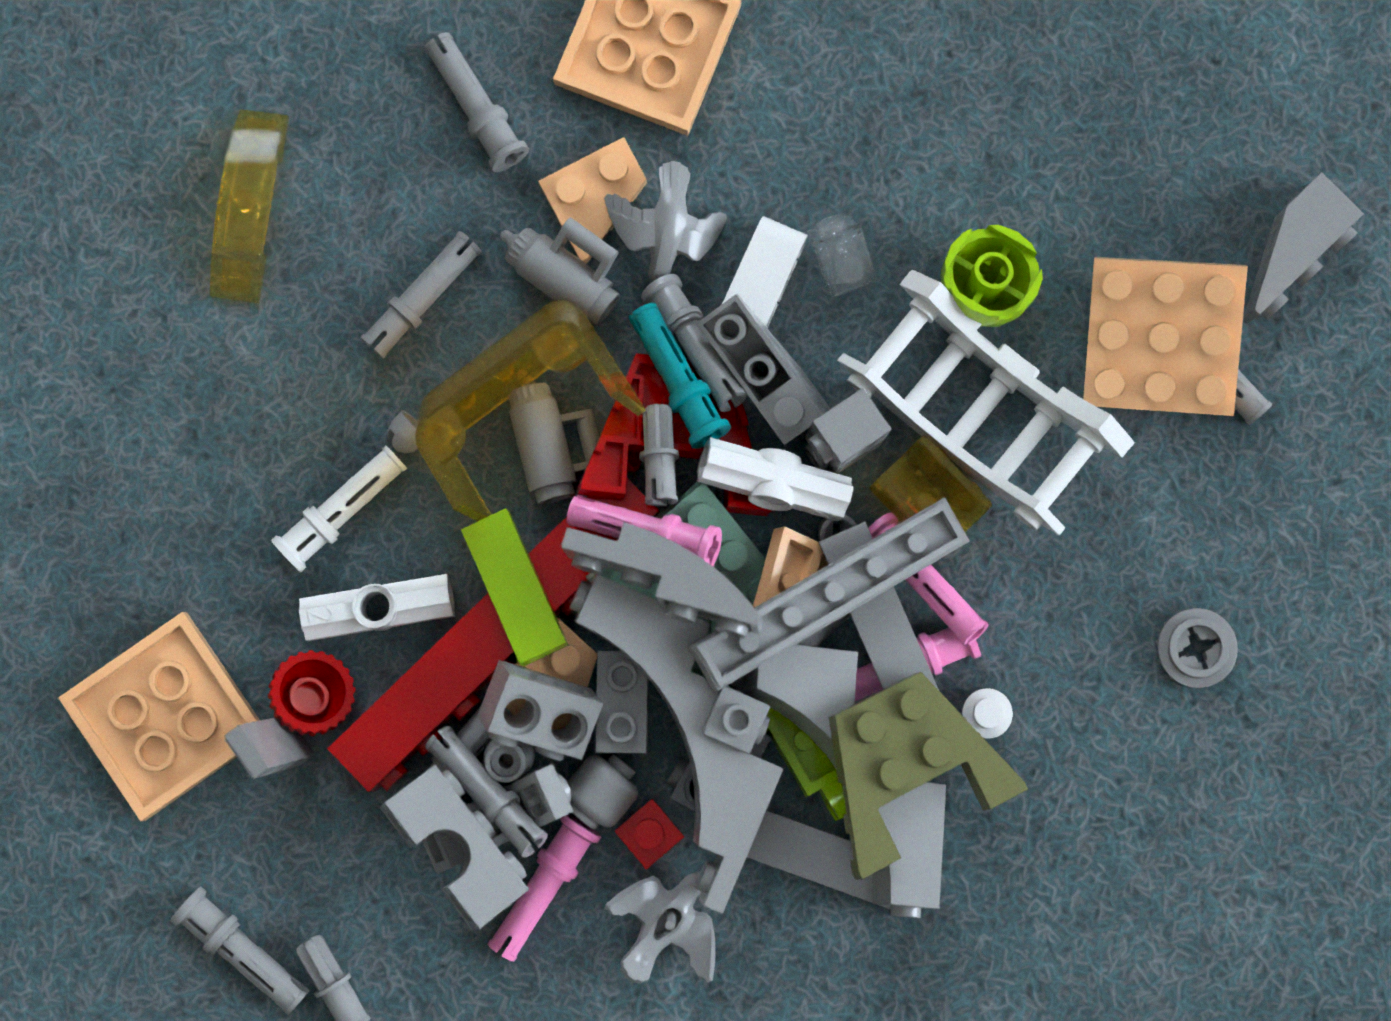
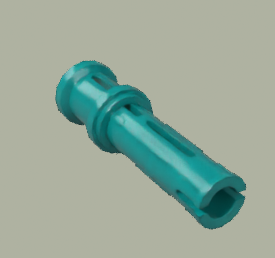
[628,303,731,449]

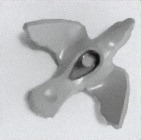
[604,161,727,283]
[605,871,715,984]

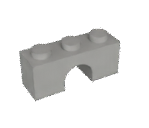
[379,765,529,931]

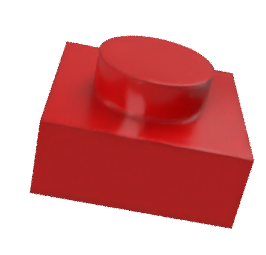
[614,798,685,870]

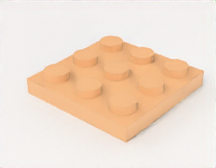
[553,0,741,136]
[1083,257,1248,416]
[58,612,260,822]

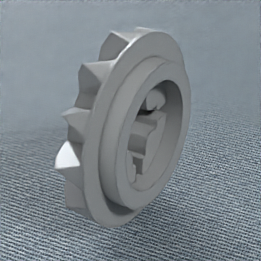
[1156,608,1238,688]

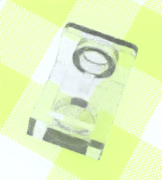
[806,215,878,298]

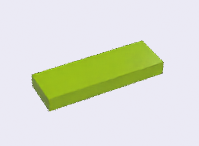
[461,508,569,667]

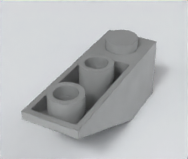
[1243,172,1364,323]
[696,294,831,445]

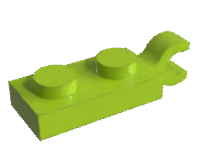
[766,707,846,821]

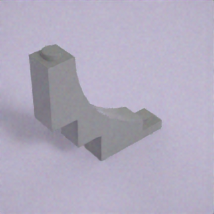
[570,574,783,914]
[743,645,946,918]

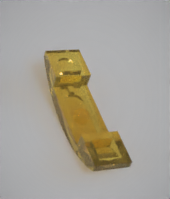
[210,109,289,304]

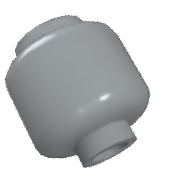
[567,753,638,830]

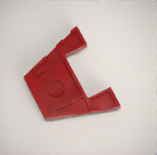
[577,353,772,517]

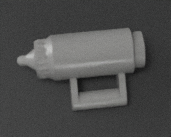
[500,217,620,326]
[509,370,599,505]

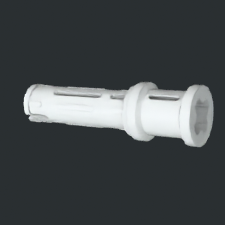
[271,446,407,572]

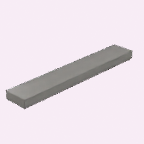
[688,498,969,692]

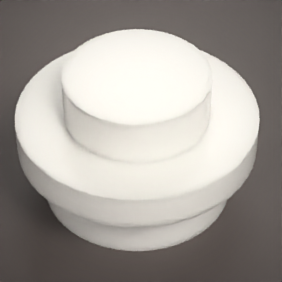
[962,688,1013,739]

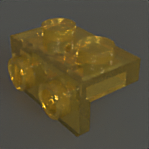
[868,436,992,532]

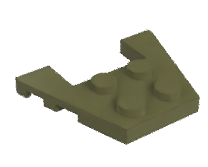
[829,672,1028,880]

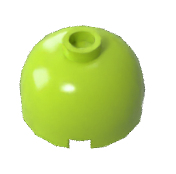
[940,225,1043,327]

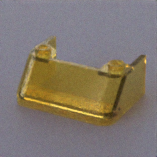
[415,300,646,521]

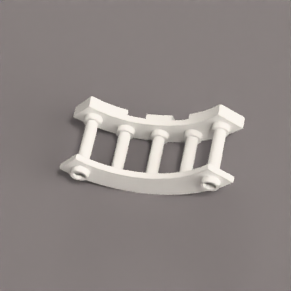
[837,270,1135,535]

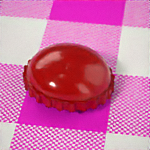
[268,650,356,736]

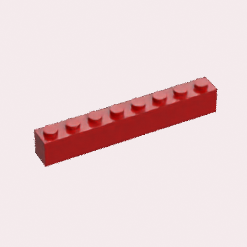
[327,478,660,792]

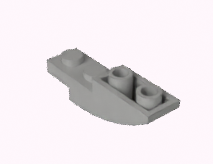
[561,522,763,638]

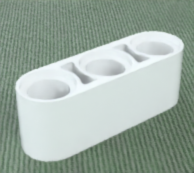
[722,216,808,329]

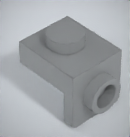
[703,686,770,754]

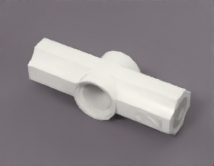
[697,437,853,521]
[299,574,455,641]

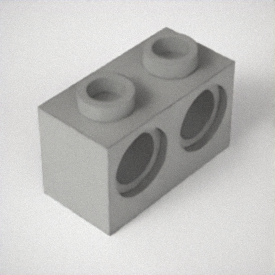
[804,388,892,474]
[595,651,649,753]
[477,660,604,760]

